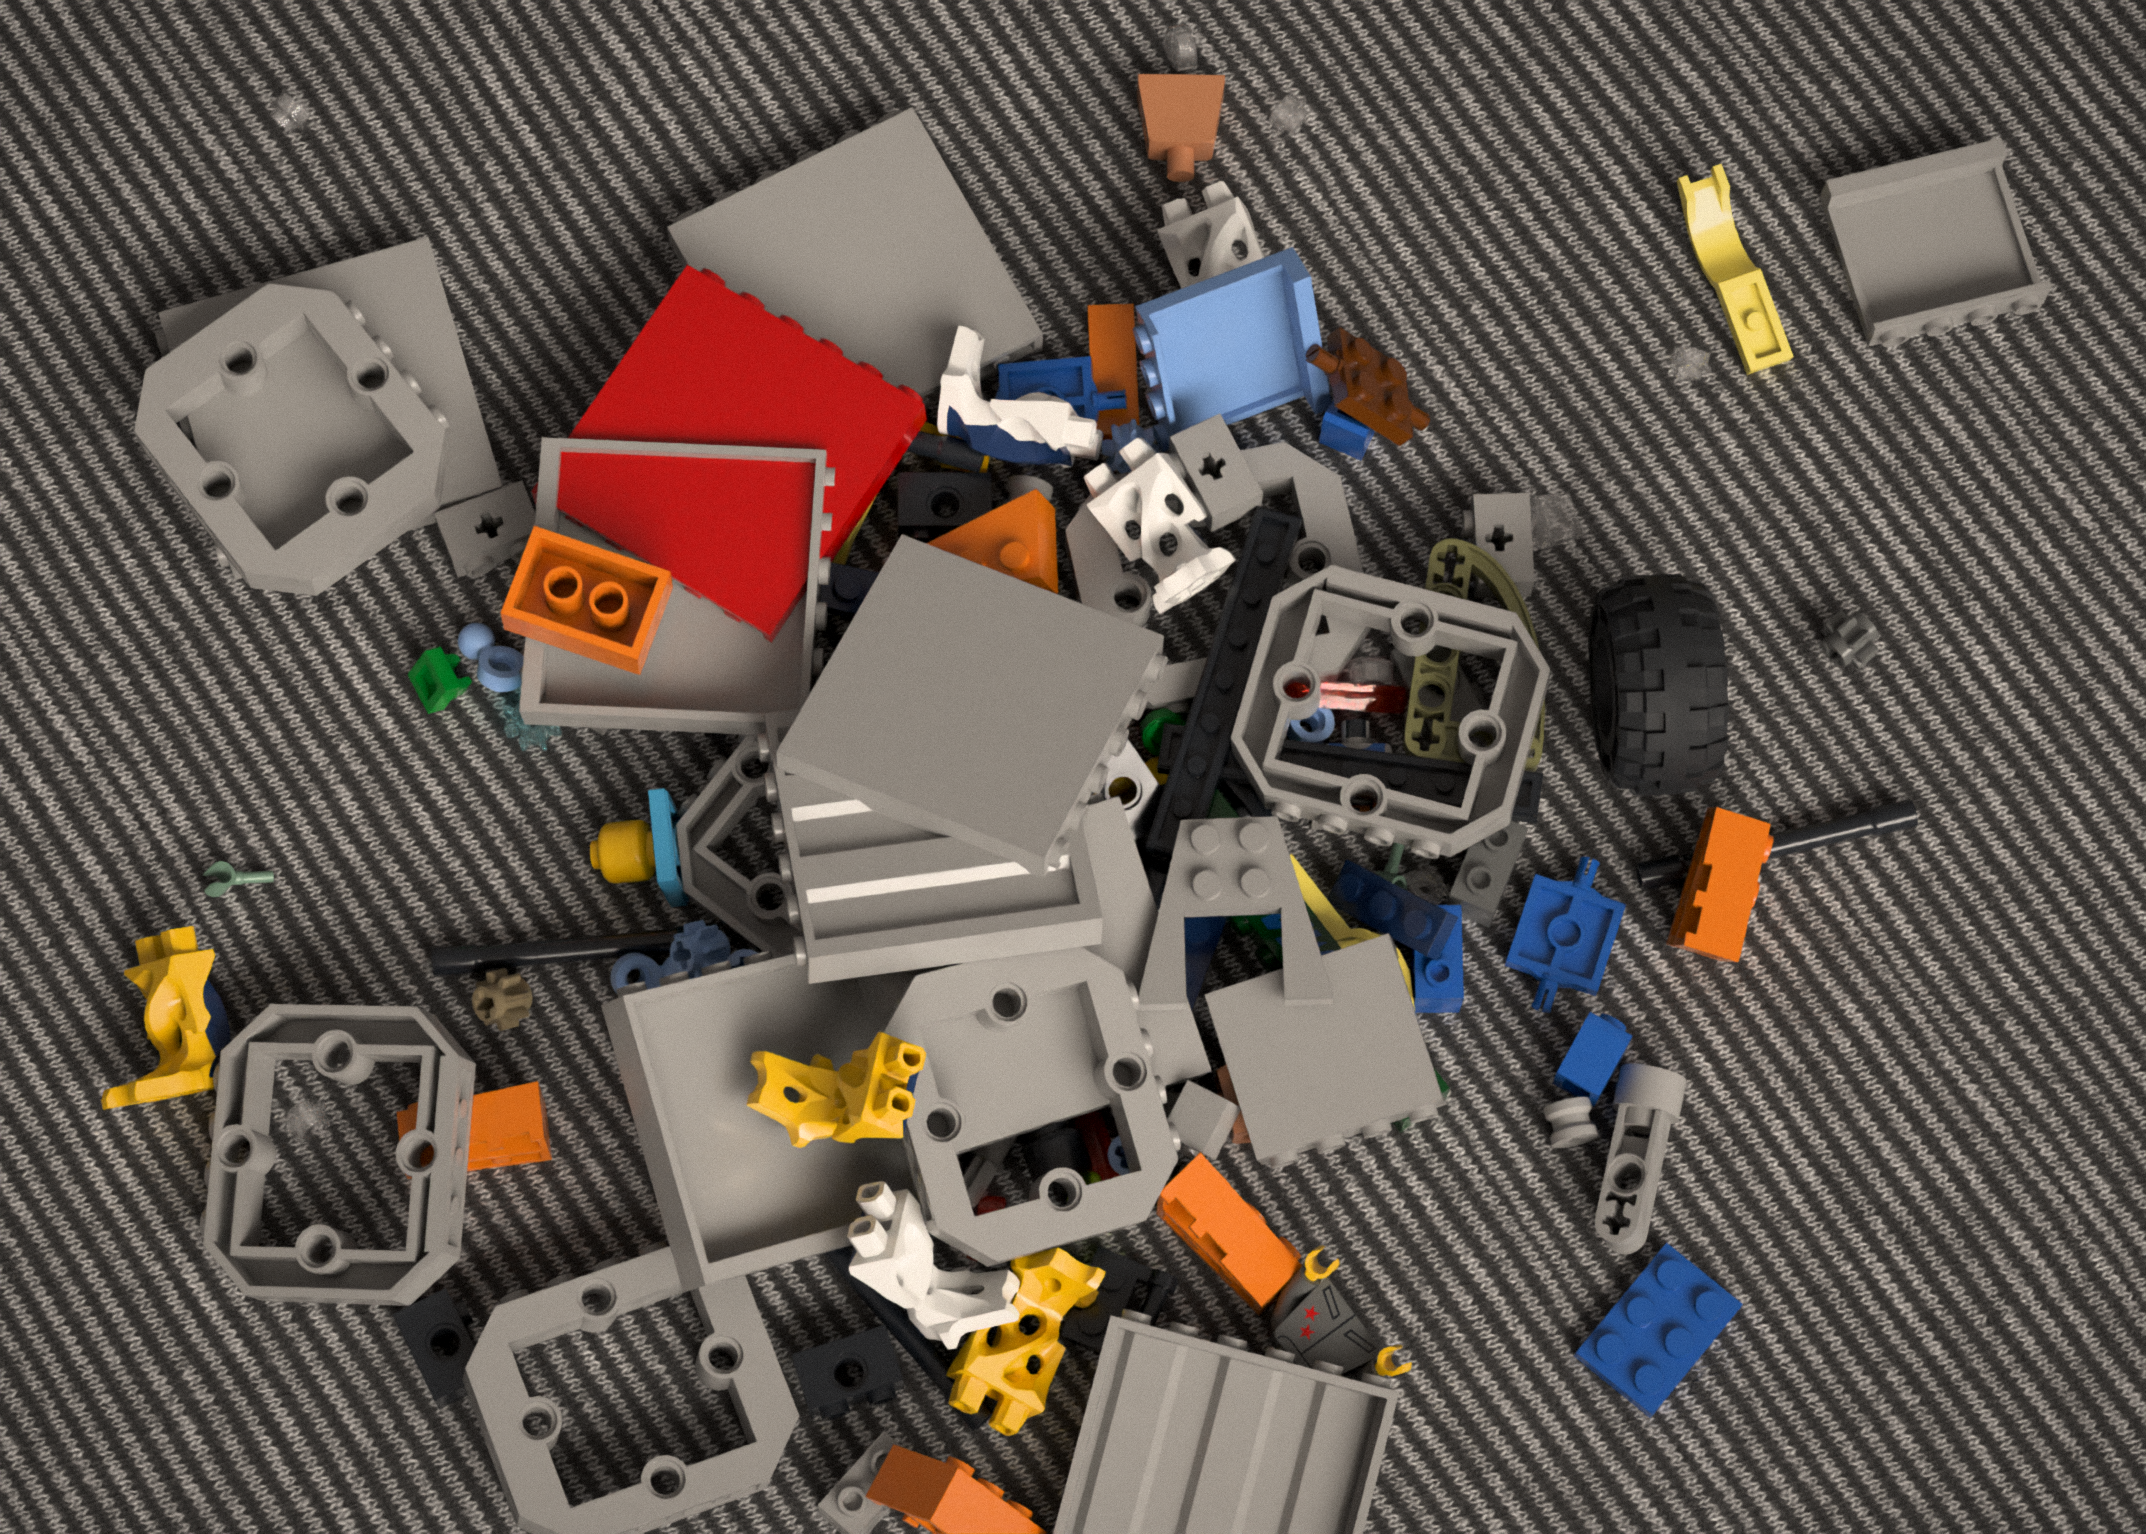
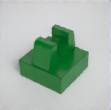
[407,647,472,714]

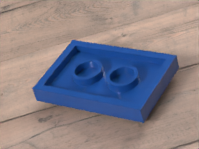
[1574,1243,1743,1418]

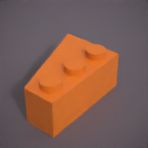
[926,488,1058,594]
[1156,1152,1303,1316]

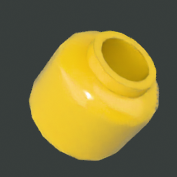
[590,820,656,884]

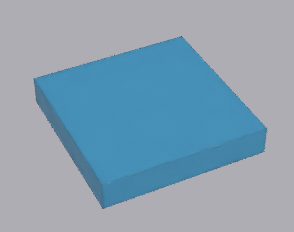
[648,788,689,908]

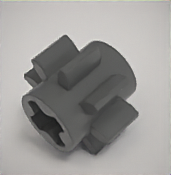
[1820,610,1879,669]

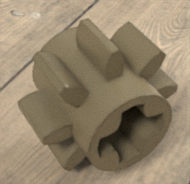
[472,968,533,1031]

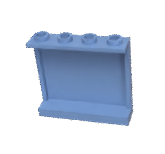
[1133,247,1331,452]

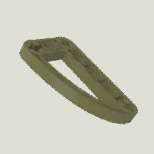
[1403,538,1545,772]

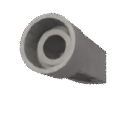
[1595,1064,1687,1255]

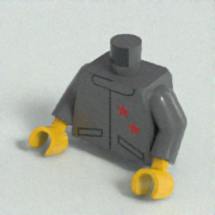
[1269,1245,1412,1381]

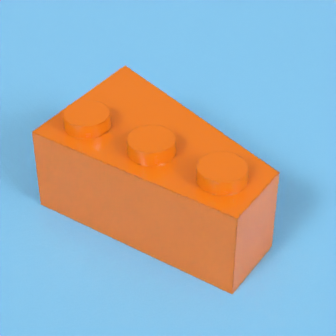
[1666,807,1773,963]
[396,1081,552,1179]
[865,1444,1047,1534]

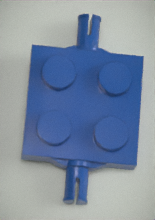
[995,356,1127,423]
[1505,856,1626,1013]

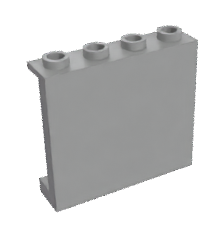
[1820,138,2052,347]
[1204,933,1447,1169]

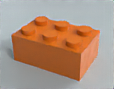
[500,526,673,675]

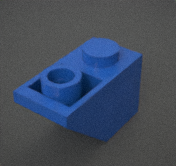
[1552,1012,1632,1107]

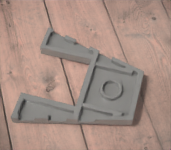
[1138,816,1333,1011]

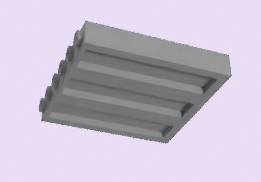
[756,709,1103,984]
[1053,1309,1399,1534]

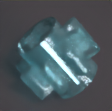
[504,692,562,752]

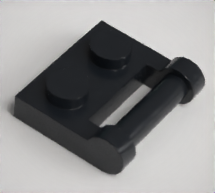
[1060,1246,1179,1355]

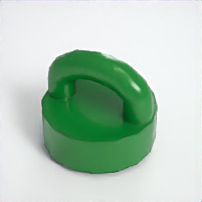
[1139,708,1186,756]

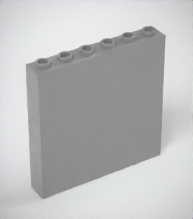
[667,107,1043,409]
[155,237,503,580]
[519,437,836,735]
[776,534,1168,878]
[869,793,1212,1155]
[601,945,925,1293]

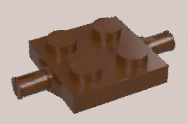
[1305,327,1430,446]

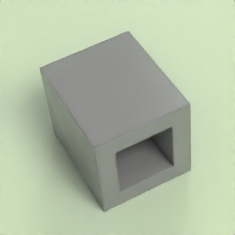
[1167,1080,1241,1160]

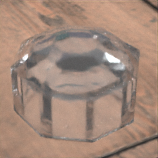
[1164,23,1198,71]
[1348,656,1393,691]

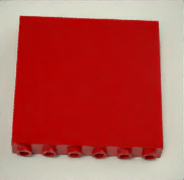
[531,264,927,643]

